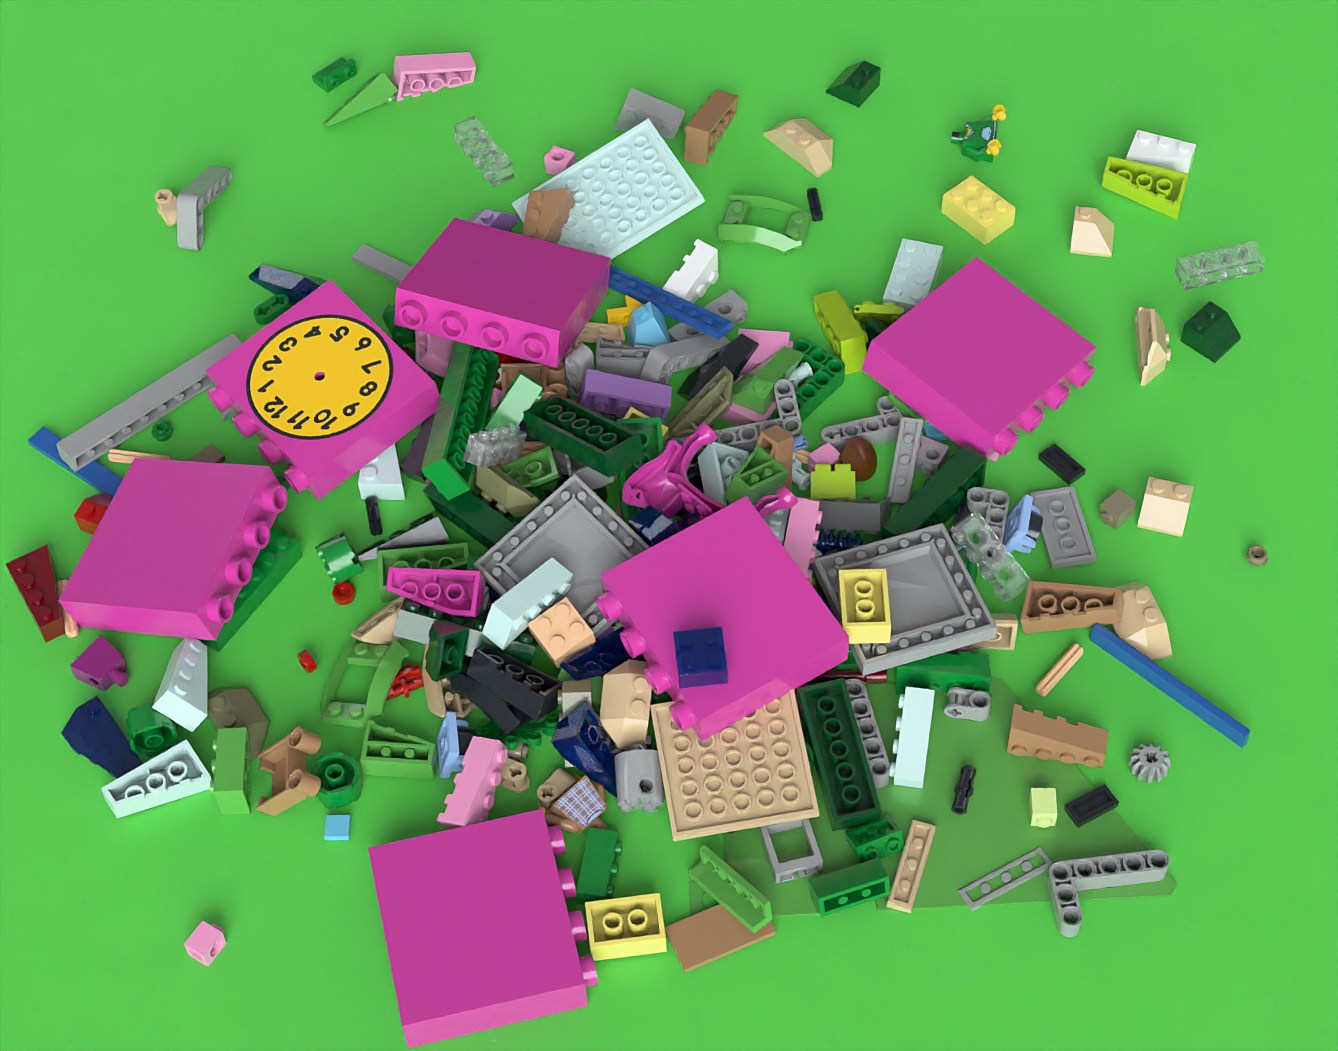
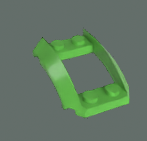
[718,195,812,255]
[320,638,410,728]

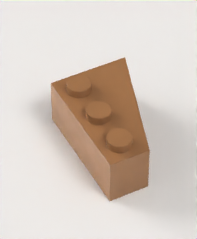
[756,425,794,495]

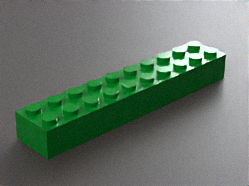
[421,341,500,500]

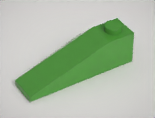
[471,446,563,496]

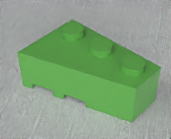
[360,719,438,780]

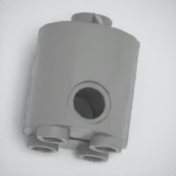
[614,744,666,813]

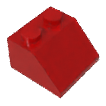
[73,493,113,535]

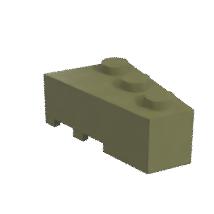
[558,680,595,767]

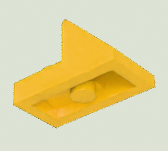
[606,295,644,328]

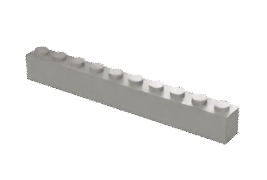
[56,333,243,472]

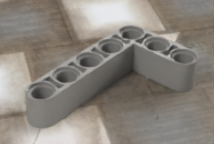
[177,166,232,251]
[639,334,730,385]
[565,344,664,424]
[697,379,802,456]
[799,679,890,788]
[1047,850,1170,938]

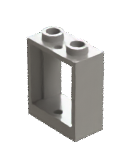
[759,818,823,884]

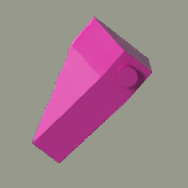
[386,567,486,617]

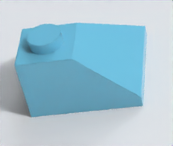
[626,301,671,347]

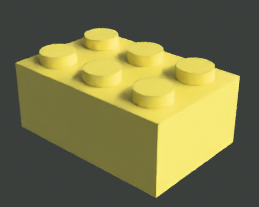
[941,175,1016,245]
[838,569,891,644]
[585,893,667,961]

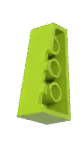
[1102,156,1189,220]
[813,290,868,375]

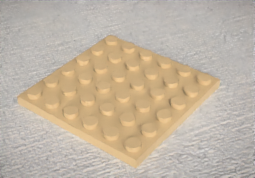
[650,688,819,841]

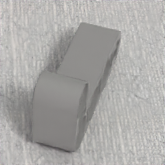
[820,396,902,453]
[966,487,1009,573]

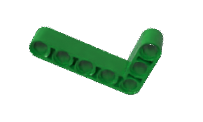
[771,338,845,431]

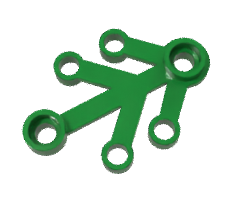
[472,715,561,750]

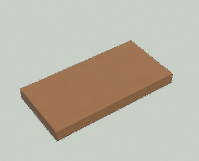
[664,904,776,973]

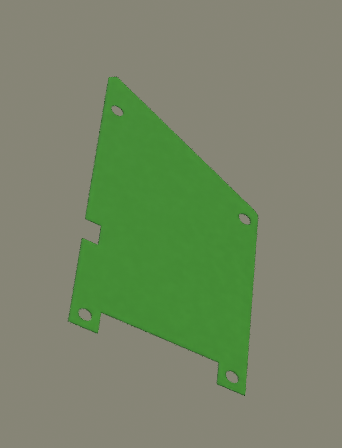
[689,678,1177,917]

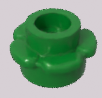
[151,422,173,442]

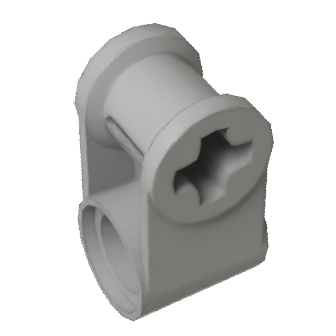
[944,687,991,721]

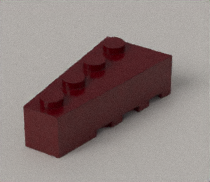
[6,545,66,642]

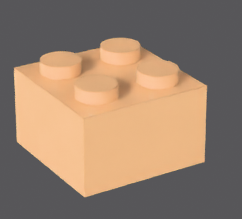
[528,597,596,669]

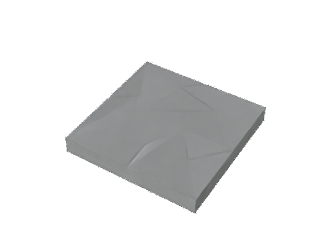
[473,473,651,664]
[813,523,997,676]

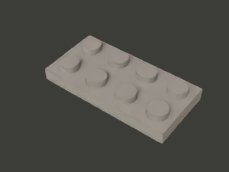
[1030,486,1097,569]

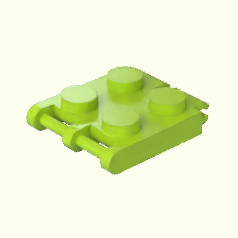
[854,301,904,325]
[810,464,856,501]

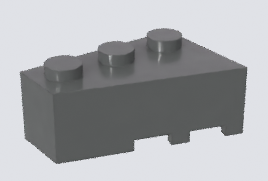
[815,497,891,534]

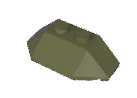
[666,366,733,437]
[476,453,542,517]
[207,688,269,762]

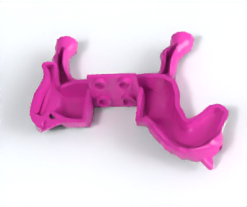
[622,423,798,522]

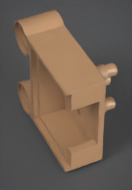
[501,362,567,408]
[256,727,321,816]

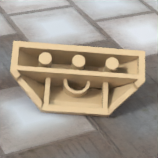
[763,118,833,178]
[1135,307,1171,386]
[1111,581,1172,661]
[350,595,405,646]
[422,644,477,719]
[599,659,652,751]

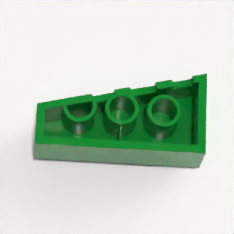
[894,651,991,694]

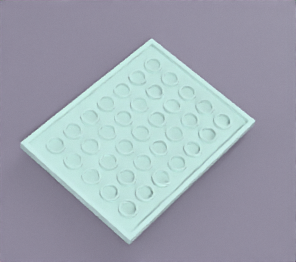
[511,118,705,259]

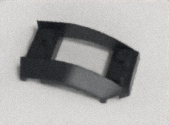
[447,657,534,737]

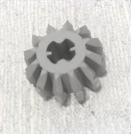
[1129,742,1171,785]

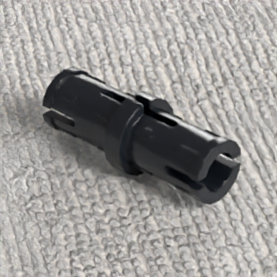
[951,765,976,815]

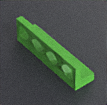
[688,845,773,933]

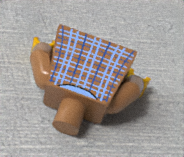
[538,769,608,834]

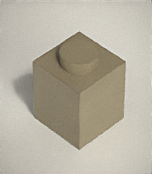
[1099,489,1136,530]

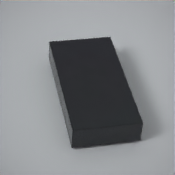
[1038,443,1086,486]
[1064,784,1119,828]

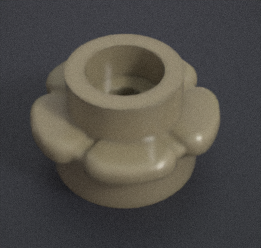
[1245,545,1268,567]

